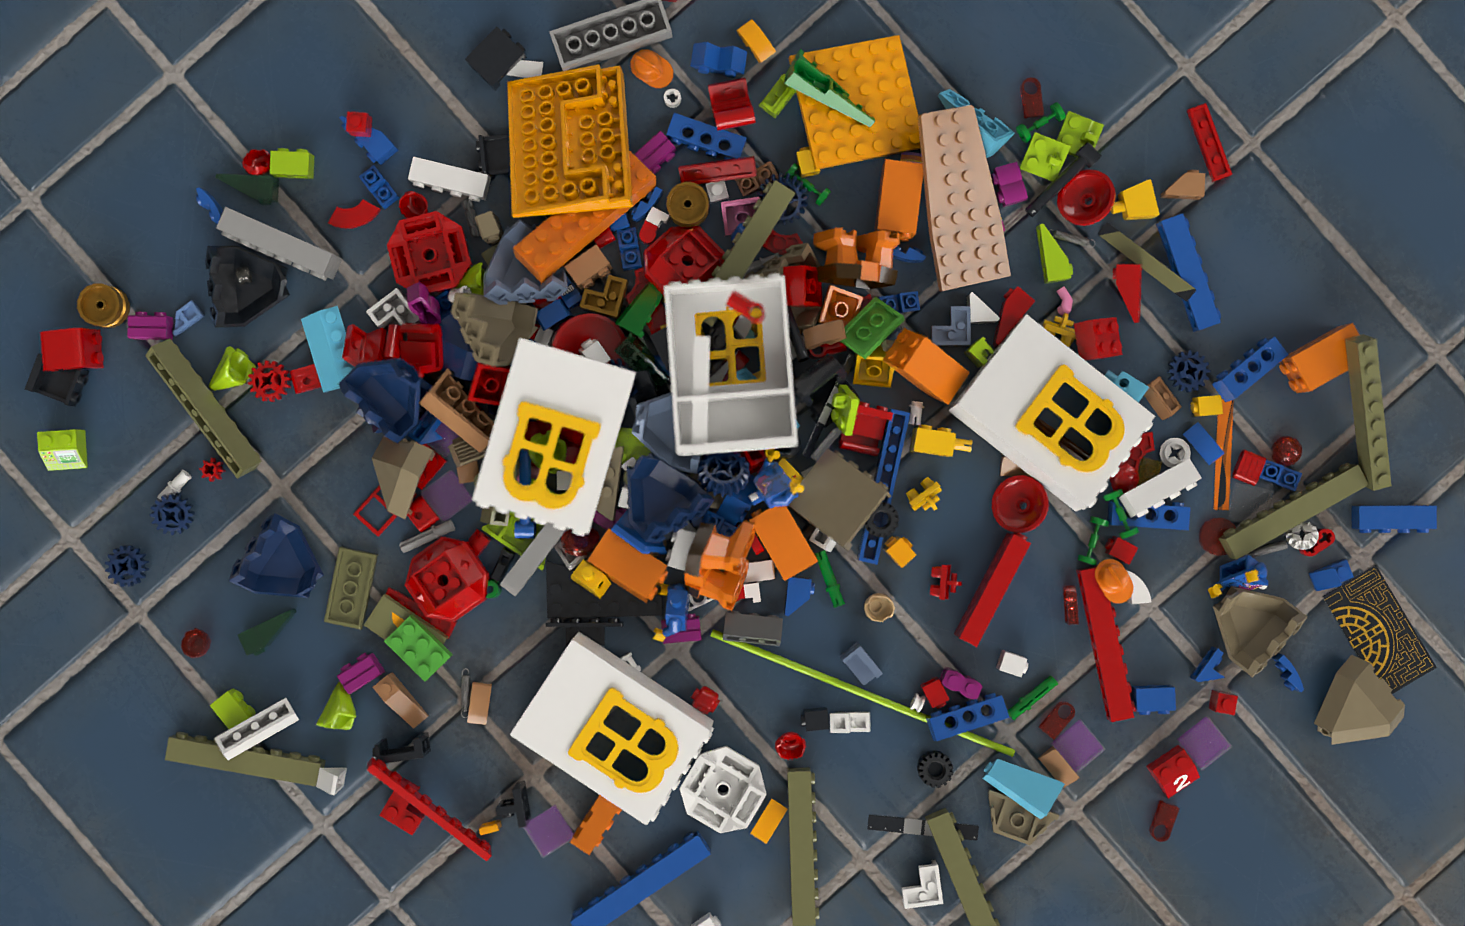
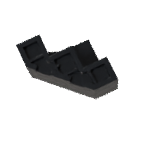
[205,246,290,328]

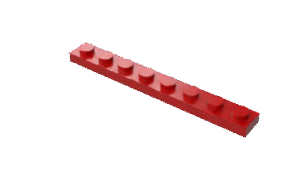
[367,757,492,862]

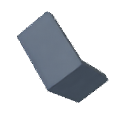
[931,306,971,347]
[840,642,883,685]

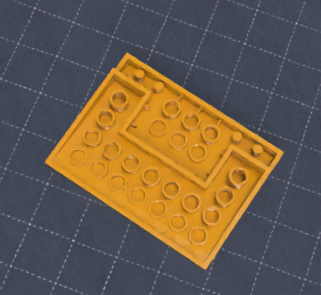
[507,64,633,218]

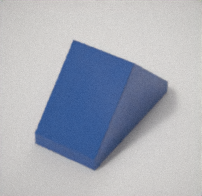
[536,299,573,331]

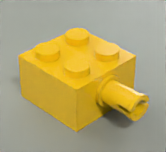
[910,424,972,457]

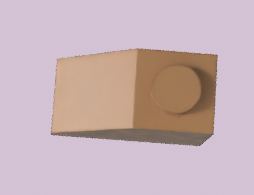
[1160,170,1205,200]

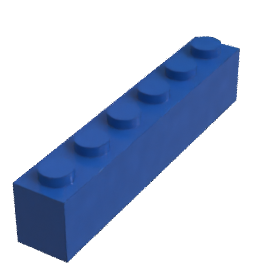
[1156,214,1221,332]

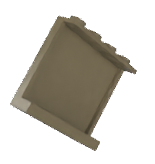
[788,449,891,551]

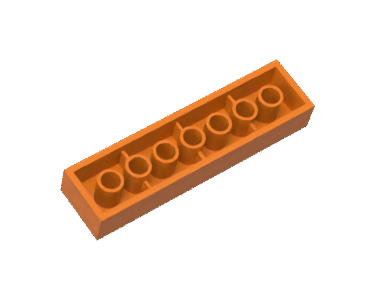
[513,150,656,284]

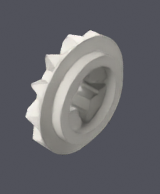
[1159,438,1191,468]
[1286,522,1319,550]

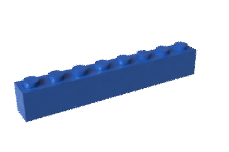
[857,409,910,565]
[570,831,711,926]

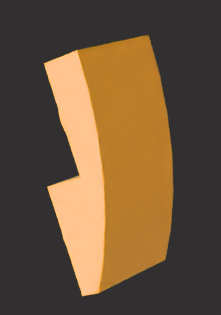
[736,19,776,63]
[750,799,788,844]

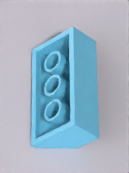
[301,306,354,393]

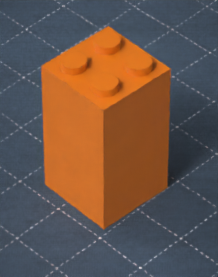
[874,159,923,242]
[1279,323,1360,393]
[882,328,970,405]
[749,506,818,581]
[587,528,669,603]

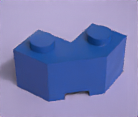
[690,42,747,78]

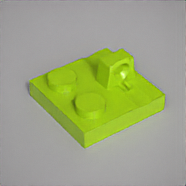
[1056,111,1104,158]
[1019,132,1071,182]
[831,385,859,436]

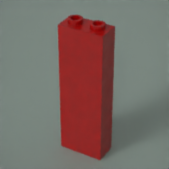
[954,532,1031,647]

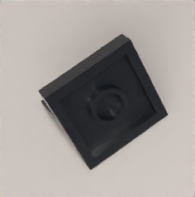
[495,781,531,828]

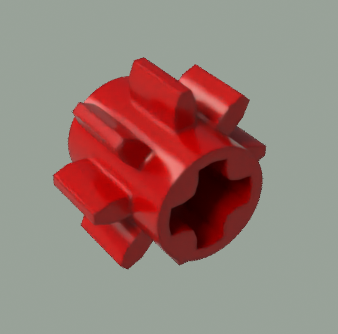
[199,458,226,482]

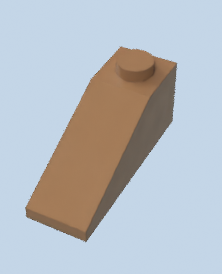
[373,672,429,729]

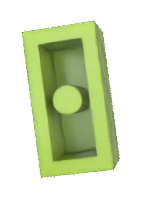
[270,148,314,179]
[210,688,256,729]

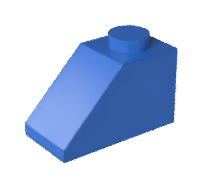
[784,576,815,616]

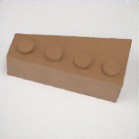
[419,368,494,452]

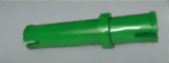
[814,550,845,608]
[1007,675,1059,721]

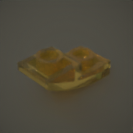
[1137,457,1162,487]

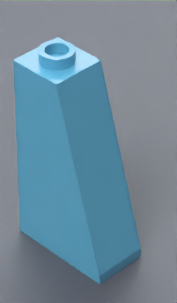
[982,759,1065,819]

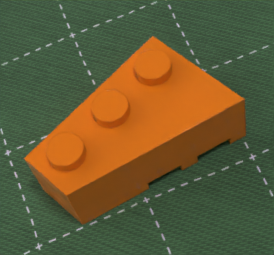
[570,794,622,855]

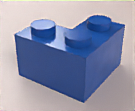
[716,474,757,526]

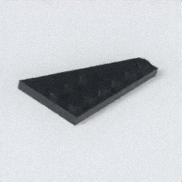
[546,561,663,618]

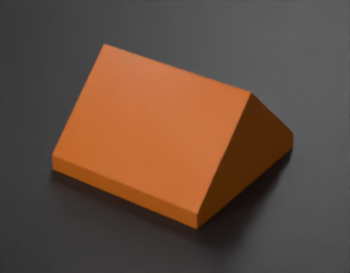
[818,285,863,327]

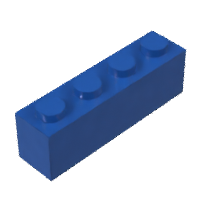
[1352,505,1437,533]

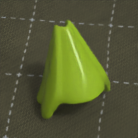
[453,263,485,295]
[209,346,256,391]
[528,430,567,474]
[316,682,356,730]

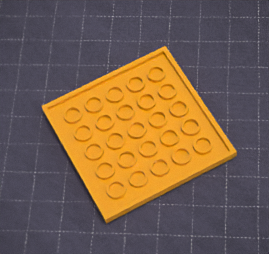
[788,35,921,170]

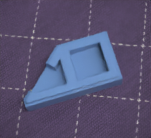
[173,300,205,337]

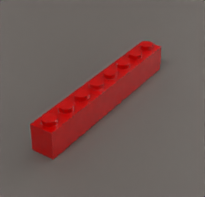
[1076,565,1136,722]

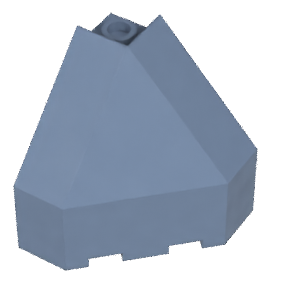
[483,219,568,305]
[631,392,702,474]

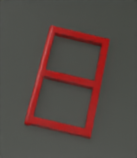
[353,485,417,537]

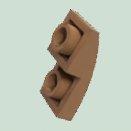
[735,161,778,197]
[803,320,846,350]
[467,682,492,725]

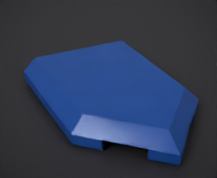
[611,509,667,555]

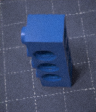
[666,113,747,160]
[1212,336,1289,402]
[1107,498,1190,530]
[926,693,1010,741]

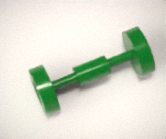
[1016,102,1066,143]
[784,163,831,207]
[1103,489,1139,539]
[1077,516,1109,566]

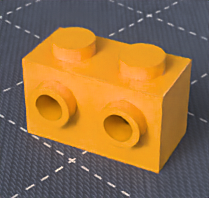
[883,536,916,568]

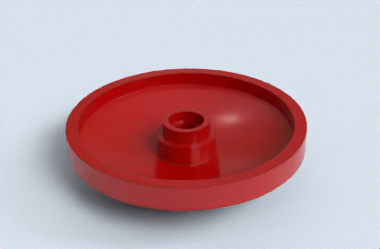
[551,313,628,364]

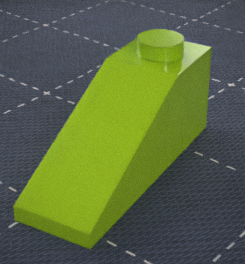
[1036,224,1073,284]

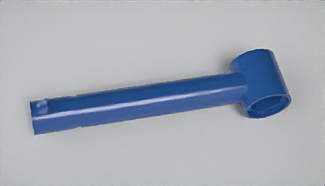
[514,448,536,539]

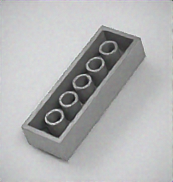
[549,0,673,72]
[216,207,342,281]

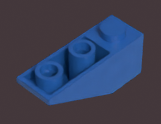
[339,116,398,165]

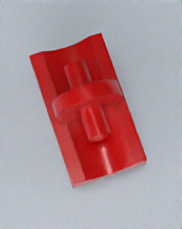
[930,564,962,600]

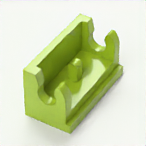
[759,74,796,119]
[964,337,993,368]

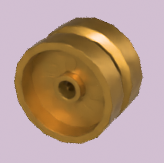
[666,182,709,227]
[77,283,130,328]

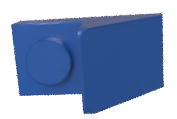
[407,410,443,445]
[1308,559,1354,591]
[1190,646,1225,682]

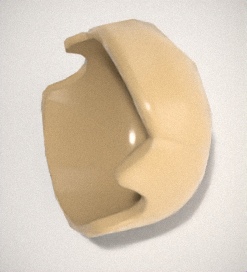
[864,593,895,622]

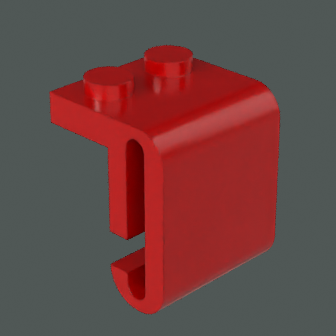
[708,78,756,131]
[399,323,443,377]
[342,324,404,367]
[40,328,104,371]
[839,401,893,457]

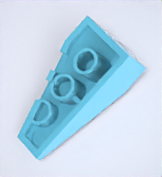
[938,89,1015,158]

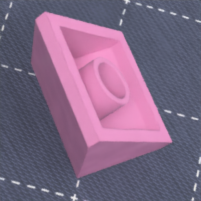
[721,197,760,236]

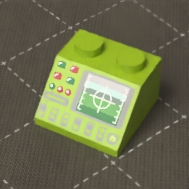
[37,429,88,471]

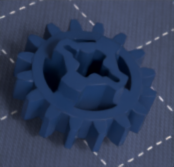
[1166,350,1211,392]
[150,493,195,535]
[105,545,149,587]

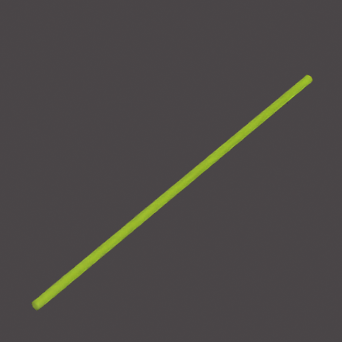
[710,629,1015,757]

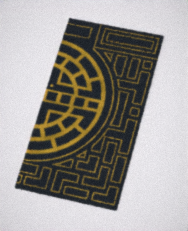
[1323,565,1437,694]

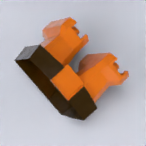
[813,228,900,289]
[685,520,756,611]

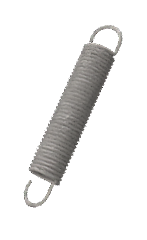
[1048,229,1095,248]
[1245,541,1290,557]
[461,668,470,718]

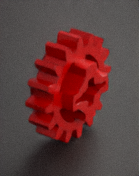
[248,360,292,402]

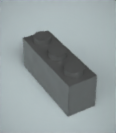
[723,611,783,646]

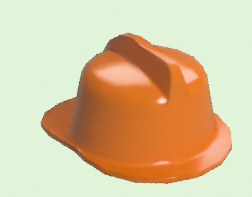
[630,49,673,88]
[1095,559,1134,604]

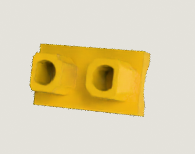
[1042,313,1076,347]
[906,477,942,511]

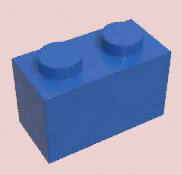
[1131,685,1176,715]

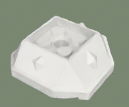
[680,746,766,833]

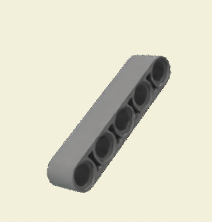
[500,522,568,597]

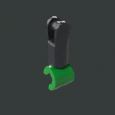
[486,547,516,598]

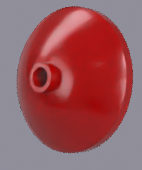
[1057,170,1116,226]
[992,475,1049,533]

